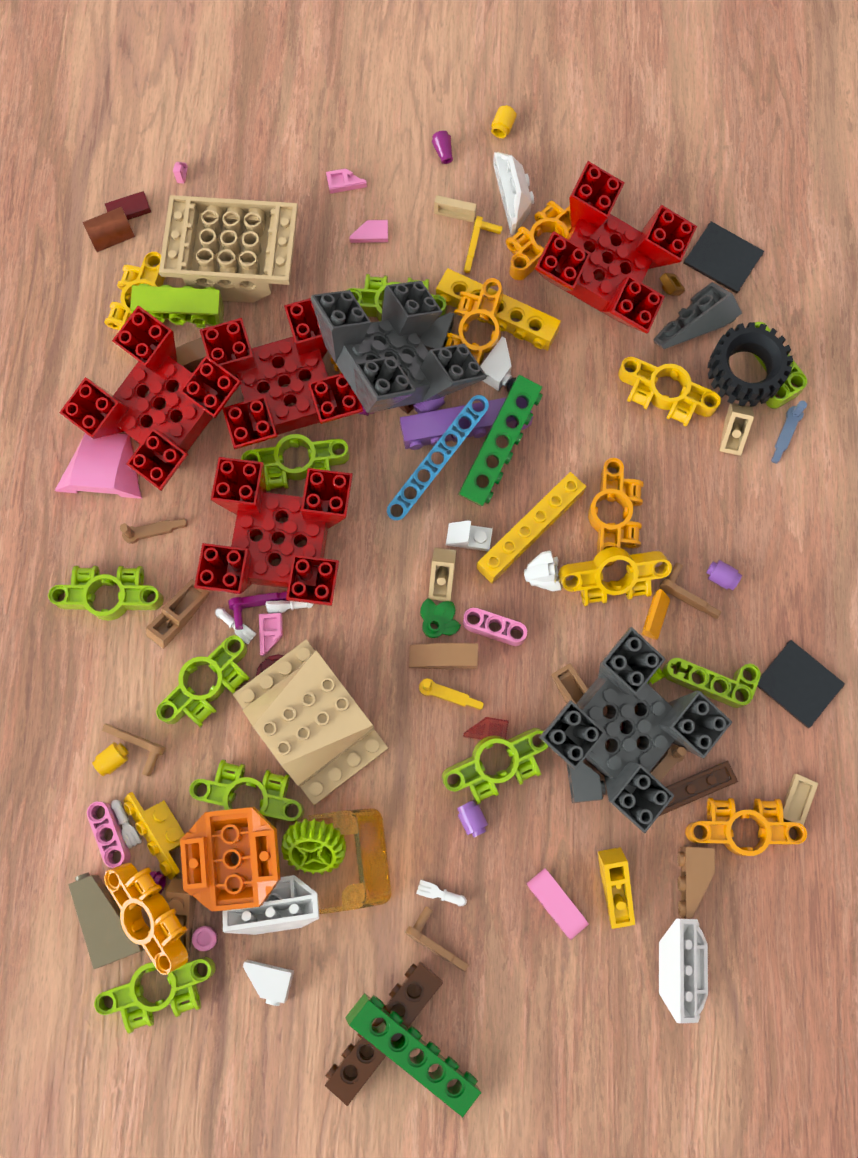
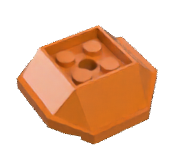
[180,807,281,912]

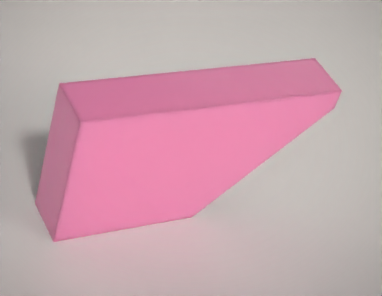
[326,169,367,194]
[350,220,388,243]
[259,613,283,656]

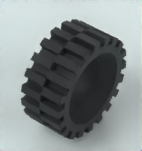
[707,322,793,407]

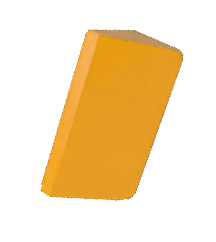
[642,589,670,640]

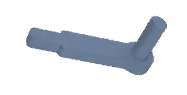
[771,401,807,464]

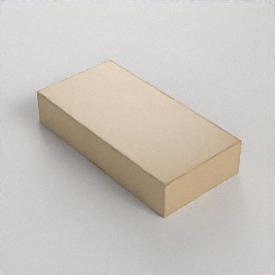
[434,195,477,222]
[782,774,818,826]

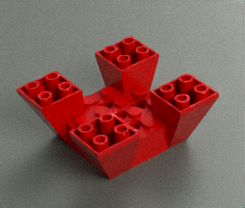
[535,161,697,334]
[200,298,363,450]
[59,305,242,491]
[194,457,353,606]

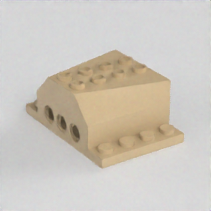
[159,195,298,303]
[233,639,389,806]

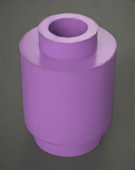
[413,396,445,414]
[706,560,742,590]
[457,800,488,837]

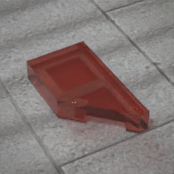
[463,717,509,740]

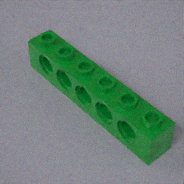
[458,375,543,506]
[345,993,482,1117]

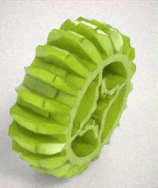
[281,818,346,875]

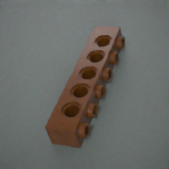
[325,961,443,1106]

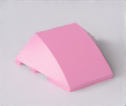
[55,433,142,499]

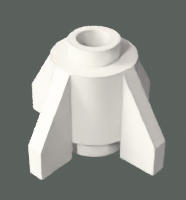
[524,551,562,591]

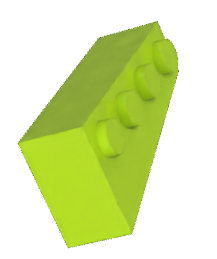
[130,284,224,328]

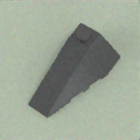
[653,282,742,349]

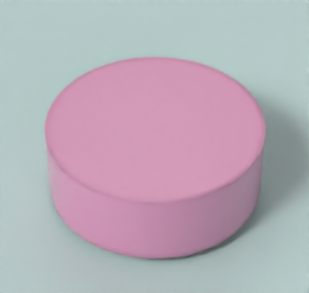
[192,926,217,951]

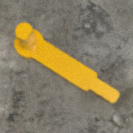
[463,215,502,274]
[419,678,483,710]

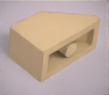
[719,403,754,456]
[428,548,456,601]

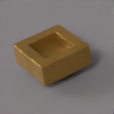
[659,273,686,296]

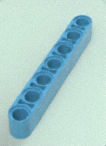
[387,395,489,521]

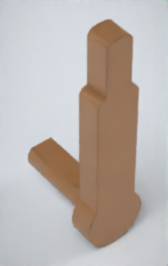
[120,519,188,544]
[660,563,721,619]
[102,724,166,776]
[650,745,686,782]
[405,906,469,972]

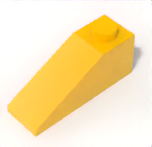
[597,847,635,929]

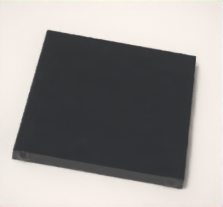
[683,221,764,294]
[757,640,845,728]

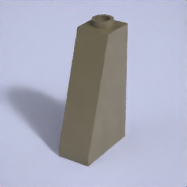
[68,872,145,969]

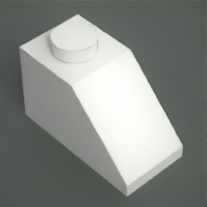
[480,337,512,391]
[243,960,294,1006]

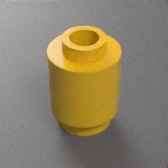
[491,105,517,138]
[92,742,129,776]

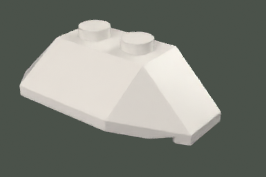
[493,152,534,235]
[223,875,319,935]
[659,919,708,1023]

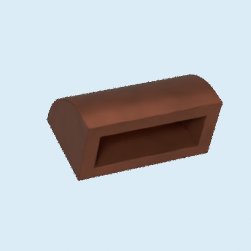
[83,207,135,252]

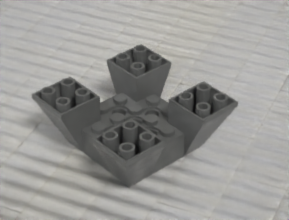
[311,281,487,413]
[539,627,732,833]

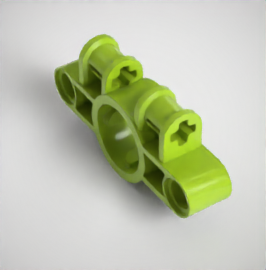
[348,274,446,321]
[241,434,350,492]
[48,566,164,621]
[156,635,250,727]
[442,728,548,804]
[189,759,304,822]
[94,957,216,1034]

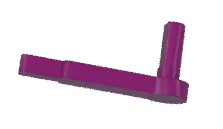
[228,592,288,630]

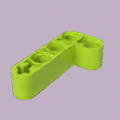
[753,322,807,409]
[662,658,761,708]

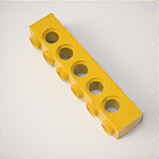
[436,268,561,351]
[476,472,587,584]

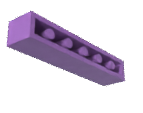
[400,397,533,450]

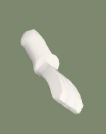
[266,600,314,614]
[215,607,256,644]
[111,800,142,849]
[416,880,467,906]

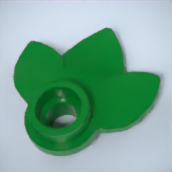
[420,598,461,638]

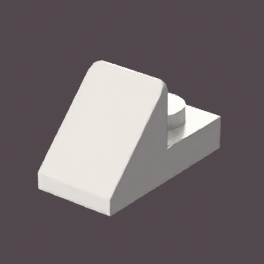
[446,520,493,552]

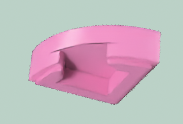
[173,162,188,184]

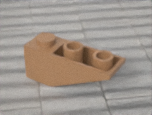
[677,847,715,919]
[165,877,196,958]

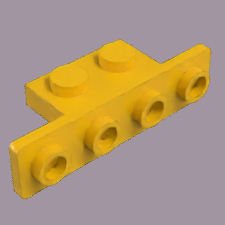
[123,792,185,880]

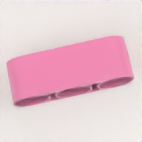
[463,608,527,646]
[87,802,131,868]
[526,868,589,940]

